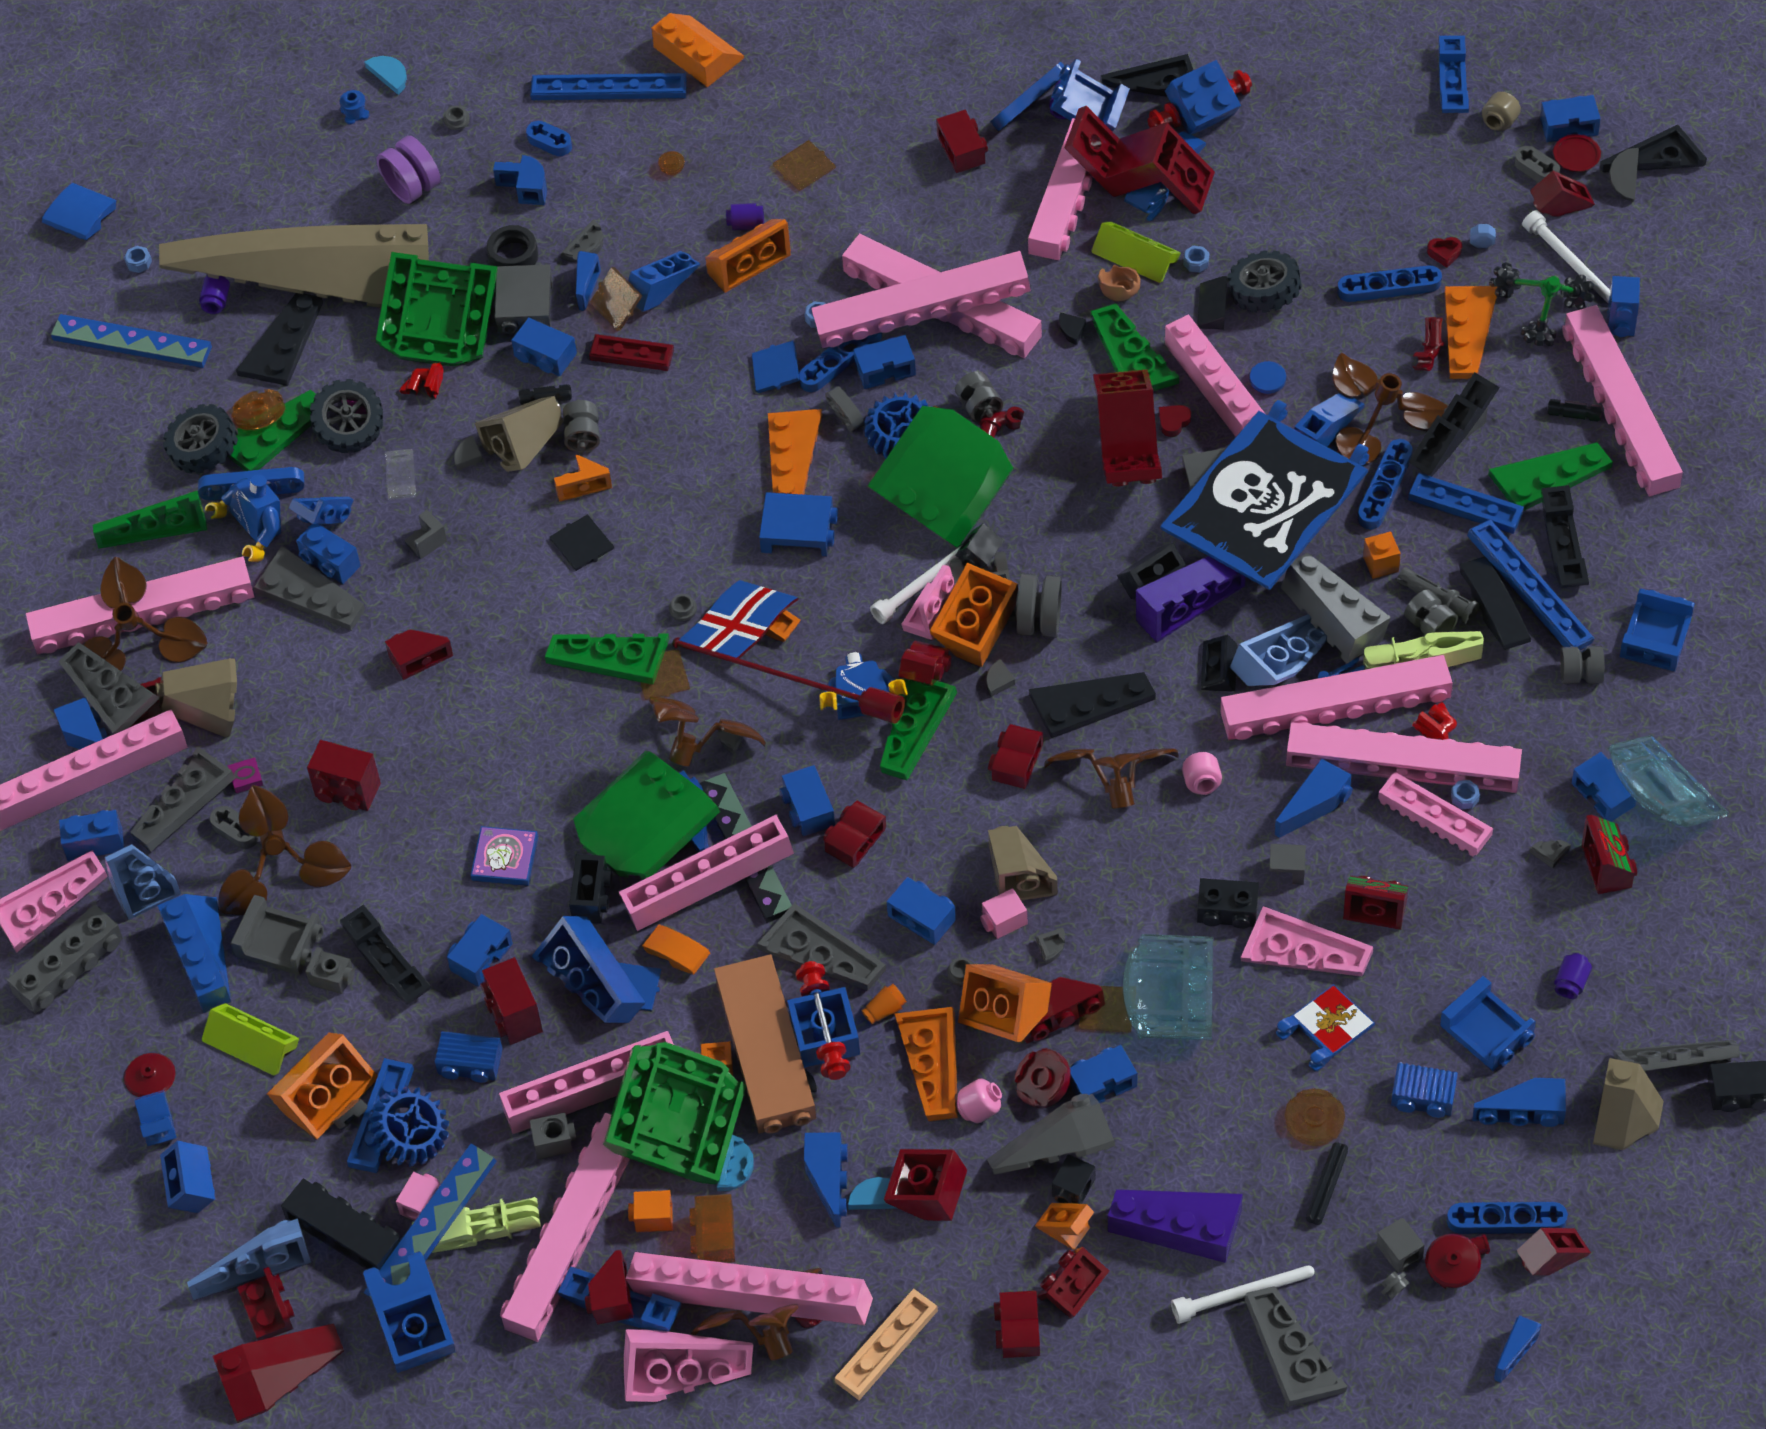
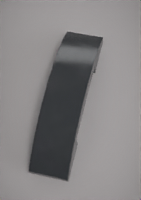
[1541,485,1589,588]
[340,904,431,1005]

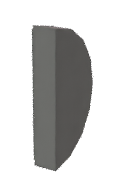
[1609,148,1639,202]
[561,219,604,262]

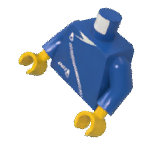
[205,475,281,562]
[819,652,908,720]

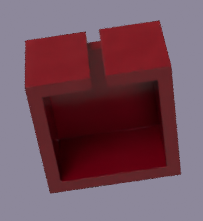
[307,740,381,811]
[480,957,543,1045]

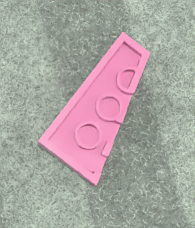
[0,850,107,953]
[1241,906,1373,977]

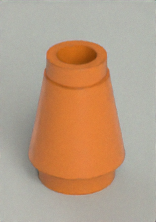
[861,984,907,1025]

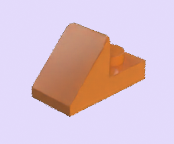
[554,455,612,502]
[1035,1203,1094,1250]

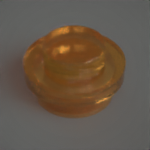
[658,151,685,176]

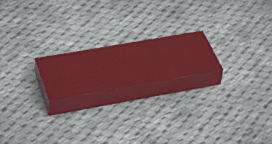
[589,334,674,371]

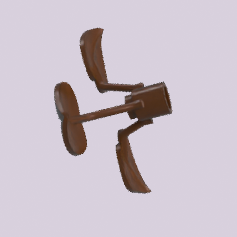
[1332,353,1448,465]
[84,557,208,671]
[649,696,766,766]
[1044,748,1179,809]
[218,785,351,915]
[691,1268,823,1361]

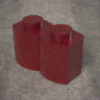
[898,640,952,685]
[988,724,1043,789]
[823,800,886,868]
[994,1291,1040,1358]

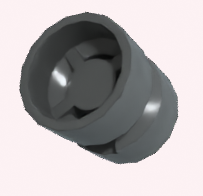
[1404,589,1458,635]
[1560,646,1605,684]

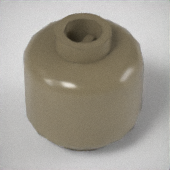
[1482,92,1521,131]

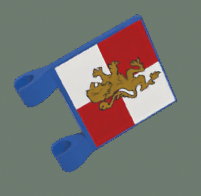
[1276,984,1375,1072]

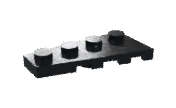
[236,293,323,386]
[1029,672,1156,738]

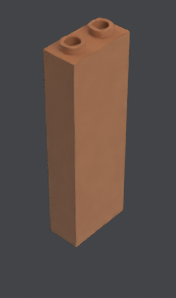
[714,954,816,1134]

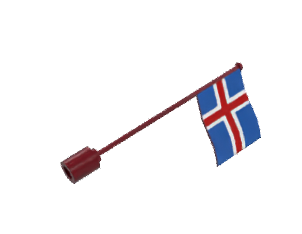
[672,580,905,724]

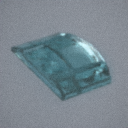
[1608,735,1729,828]
[1123,934,1213,1040]

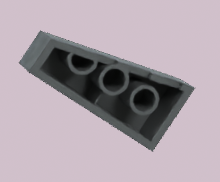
[1281,553,1391,664]

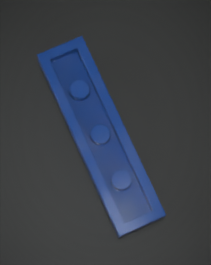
[1408,473,1524,534]
[347,1058,414,1173]

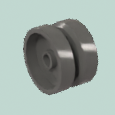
[1016,573,1062,638]

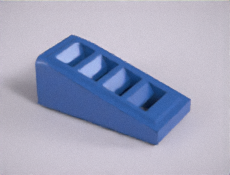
[576,251,601,311]
[1494,1315,1541,1383]

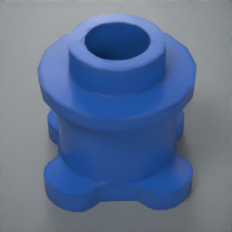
[339,90,370,124]

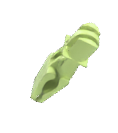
[1363,631,1484,670]
[412,1197,541,1253]

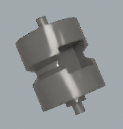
[955,371,1003,423]
[563,400,600,452]

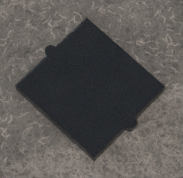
[550,514,614,571]

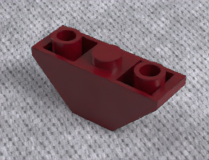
[1024,977,1105,1044]

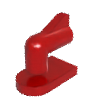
[400,363,444,399]
[1412,702,1457,740]

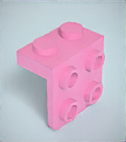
[902,565,955,640]

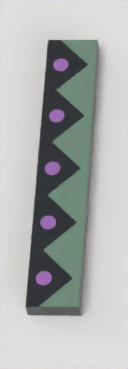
[700,773,792,923]

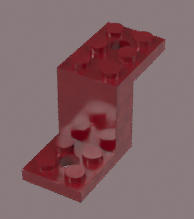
[1064,105,1215,214]
[1093,369,1162,487]

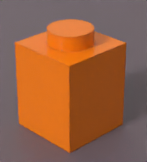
[1363,531,1401,579]
[628,1190,673,1232]

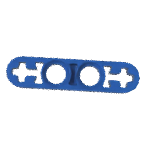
[990,61,1065,131]
[1337,266,1442,302]
[799,332,882,392]
[1358,439,1412,530]
[198,467,304,501]
[1447,1202,1568,1234]

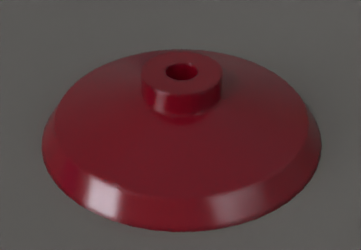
[1553,134,1601,172]
[124,1053,175,1097]
[1425,1234,1481,1288]

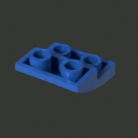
[42,183,116,240]

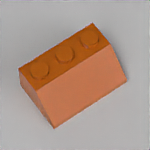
[651,13,744,87]
[705,219,791,293]
[930,563,1019,667]
[958,964,1052,1042]
[267,1033,378,1139]

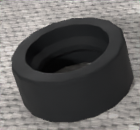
[486,225,538,267]

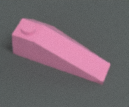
[624,1329,753,1402]

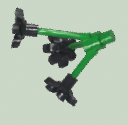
[1489,262,1594,346]

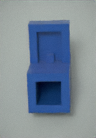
[493,155,547,205]
[134,1090,177,1147]

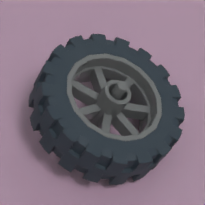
[1228,250,1302,313]
[310,379,383,453]
[163,404,238,474]

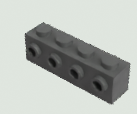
[7,905,123,1014]

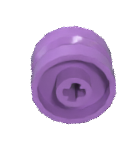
[376,135,441,204]

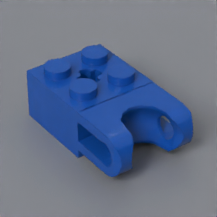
[363,1251,456,1373]

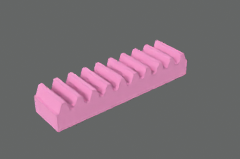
[1378,772,1493,857]

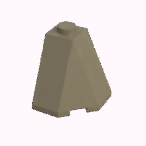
[475,396,563,472]
[154,658,237,737]
[988,826,1058,901]
[1593,1058,1664,1150]

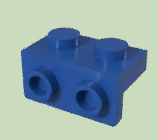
[289,497,354,524]

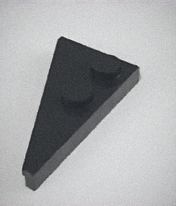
[1100,54,1193,97]
[1600,124,1707,173]

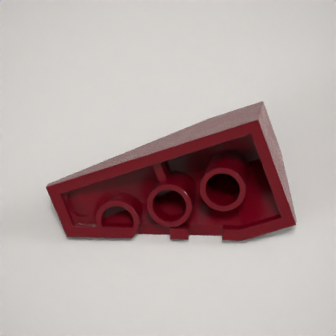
[213,1323,344,1423]

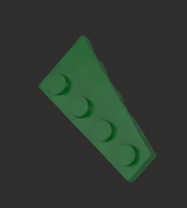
[1091,304,1179,391]
[227,389,329,471]
[1488,443,1613,511]
[93,491,208,549]
[545,633,669,685]
[880,678,957,781]

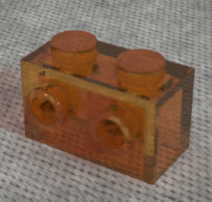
[689,1194,736,1263]

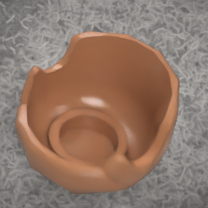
[1098,265,1141,302]

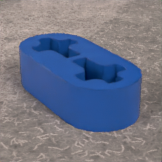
[526,121,572,156]

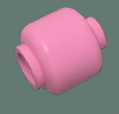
[1182,752,1222,795]
[956,1078,1002,1123]

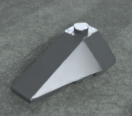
[987,1094,1116,1175]

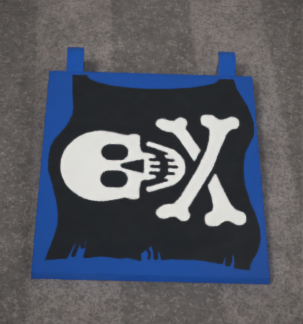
[1160,400,1369,590]

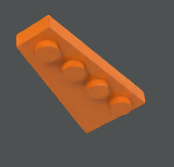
[1445,286,1497,379]
[768,409,823,495]
[895,1007,958,1121]

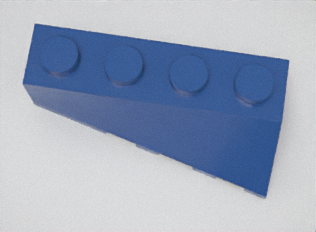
[157,894,231,1013]
[532,916,645,1023]

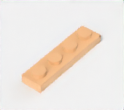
[835,1289,938,1400]

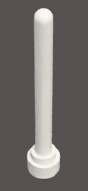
[1522,210,1610,303]
[870,545,962,624]
[1171,1265,1314,1324]

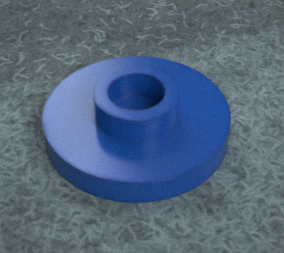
[1250,361,1286,394]

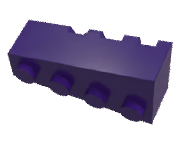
[1136,556,1246,643]
[1108,1190,1243,1263]

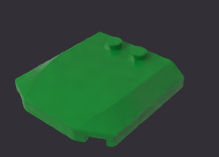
[376,252,498,366]
[868,406,1014,548]
[573,751,720,880]
[603,1042,746,1185]

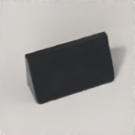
[1197,276,1227,330]
[1201,634,1238,691]

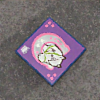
[471,826,539,886]

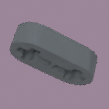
[1514,146,1560,183]
[825,386,864,432]
[210,806,259,848]

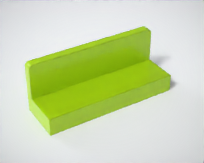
[1092,222,1181,283]
[202,1003,299,1076]

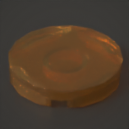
[231,389,285,430]
[1284,1088,1345,1146]

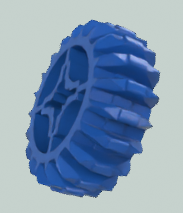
[864,392,932,459]
[368,1086,449,1167]

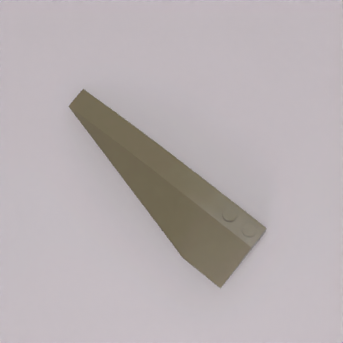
[159,224,429,307]

